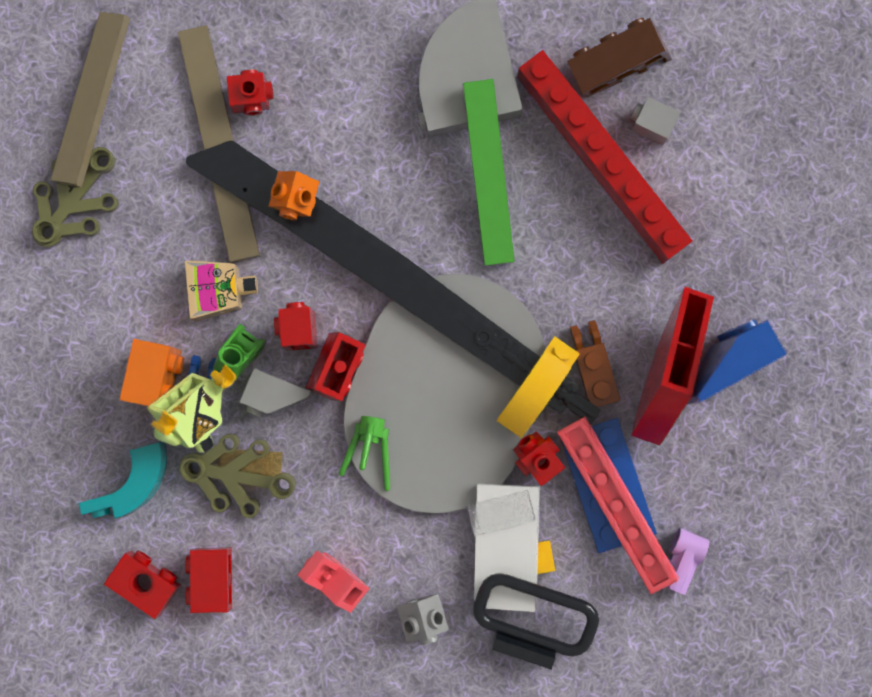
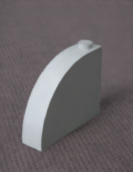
[417,0,523,138]

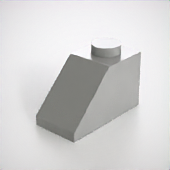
[240,368,313,418]

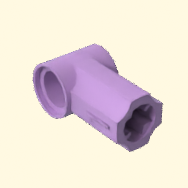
[667,528,709,595]

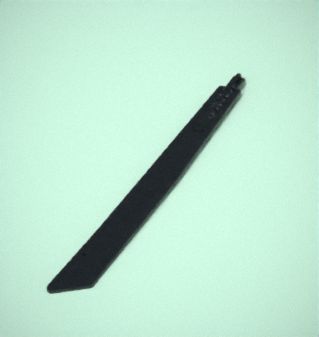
[186,141,601,425]

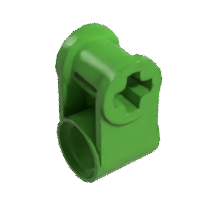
[213,324,266,380]

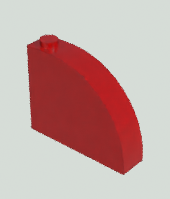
[631,287,714,446]

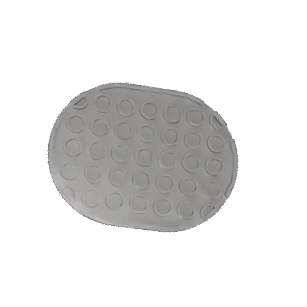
[344,274,545,513]

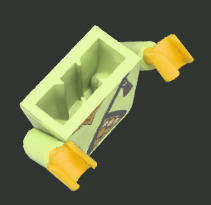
[147,365,236,452]

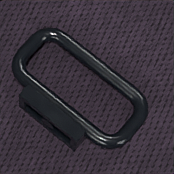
[473,573,599,670]

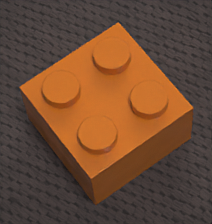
[119,338,185,406]

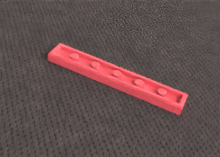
[557,416,679,594]

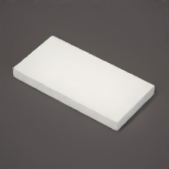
[474,484,540,612]

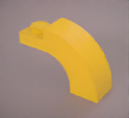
[496,336,580,438]

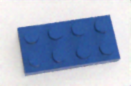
[559,418,657,553]

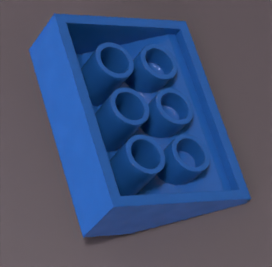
[687,319,787,404]

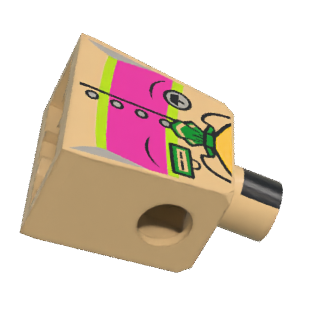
[185,261,258,321]

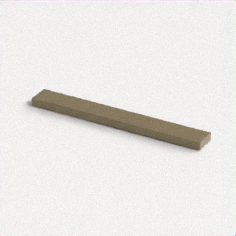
[178,25,260,263]

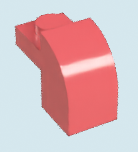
[297,550,370,613]

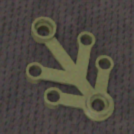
[32,147,119,247]
[179,433,296,518]

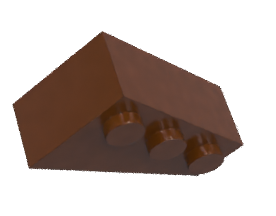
[567,17,672,97]

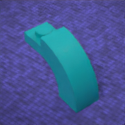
[79,442,167,519]

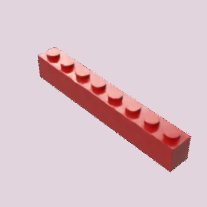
[517,50,693,264]

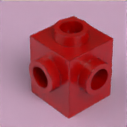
[227,69,274,116]
[513,431,566,487]

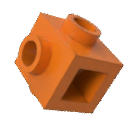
[269,171,320,220]

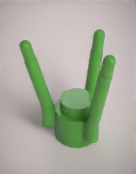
[339,416,390,491]

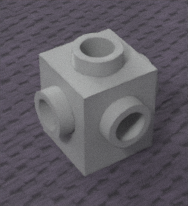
[396,594,449,645]

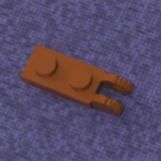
[570,320,620,407]

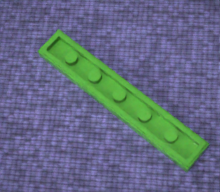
[462,79,515,265]

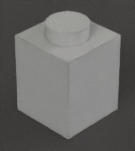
[630,97,681,145]

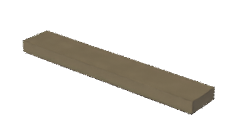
[51,12,130,188]

